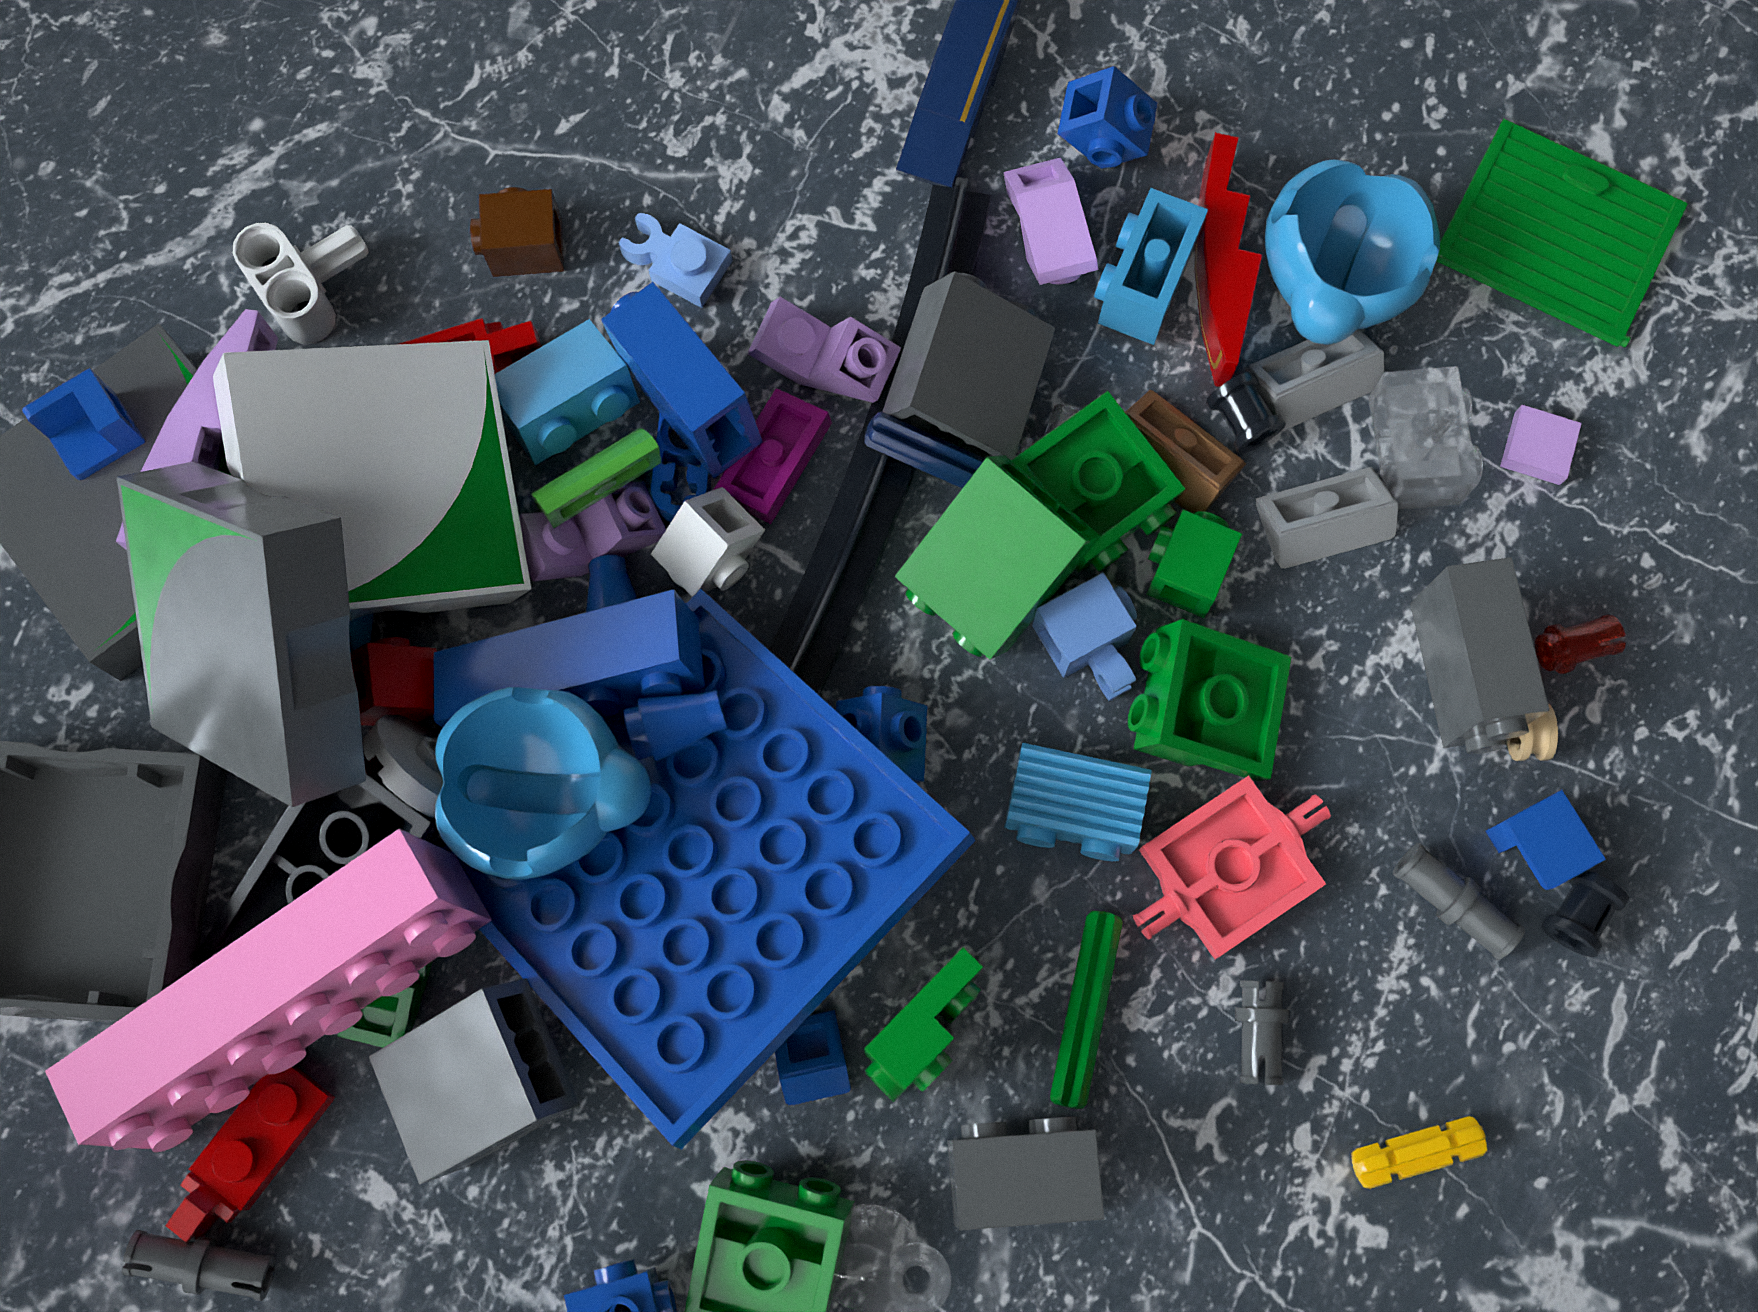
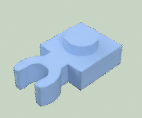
[619,213,732,308]

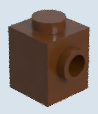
[470,187,564,277]

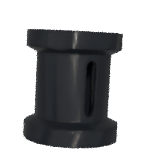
[1206,372,1286,454]
[1542,870,1629,957]

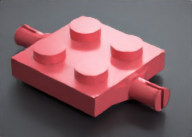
[1133,775,1331,959]

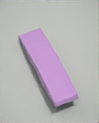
[116,309,278,550]

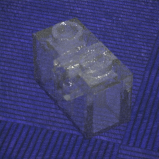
[1368,366,1483,509]

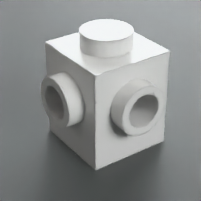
[651,487,765,597]

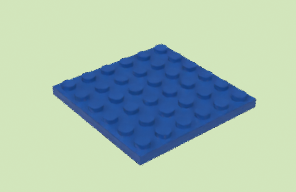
[442,589,976,1150]

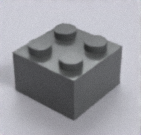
[947,1116,1105,1231]

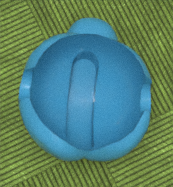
[1265,160,1440,345]
[435,687,652,880]

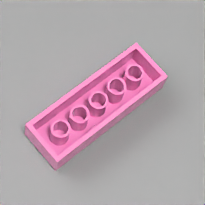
[45,829,492,1152]

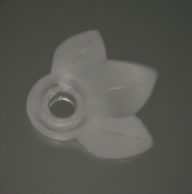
[832,1204,951,1312]

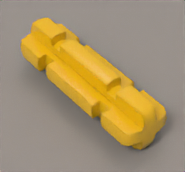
[1351,1116,1487,1189]

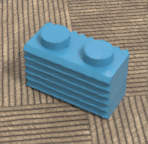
[1004,743,1152,861]

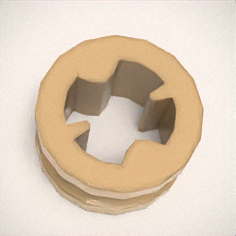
[1506,704,1558,761]

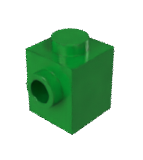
[1146,510,1242,618]

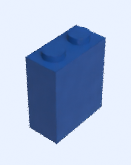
[601,282,763,479]

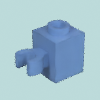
[1032,572,1137,701]

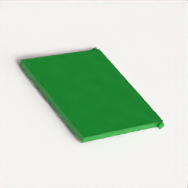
[1436,118,1688,348]

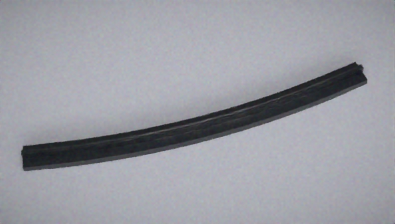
[769,177,991,696]

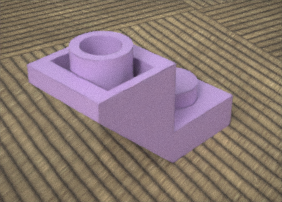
[1003,158,1098,285]
[747,297,901,403]
[519,481,666,581]

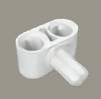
[232,223,369,344]

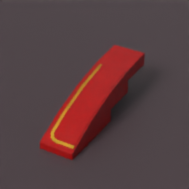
[1194,132,1262,387]

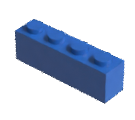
[434,589,704,728]

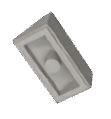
[1245,329,1384,431]
[1256,467,1398,568]

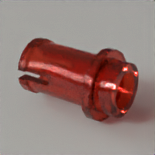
[1535,614,1626,674]

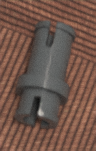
[1235,980,1290,1085]

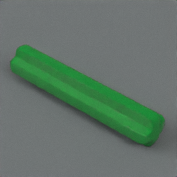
[1050,911,1123,1110]

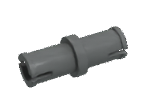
[1393,842,1525,960]
[122,1230,276,1301]

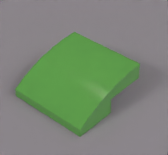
[531,428,662,528]

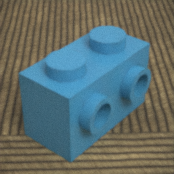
[1094,188,1208,345]
[495,319,640,465]

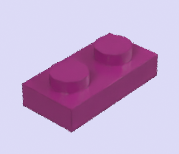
[714,388,832,524]

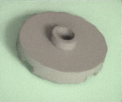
[363,715,444,818]

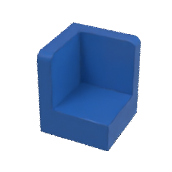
[22,368,146,480]
[1485,790,1606,890]

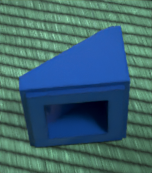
[775,1010,851,1105]

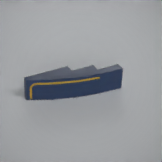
[896,0,1022,188]

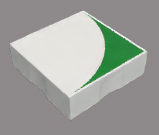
[213,340,531,621]

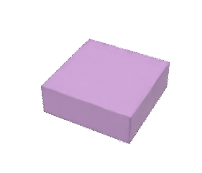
[1500,405,1582,485]

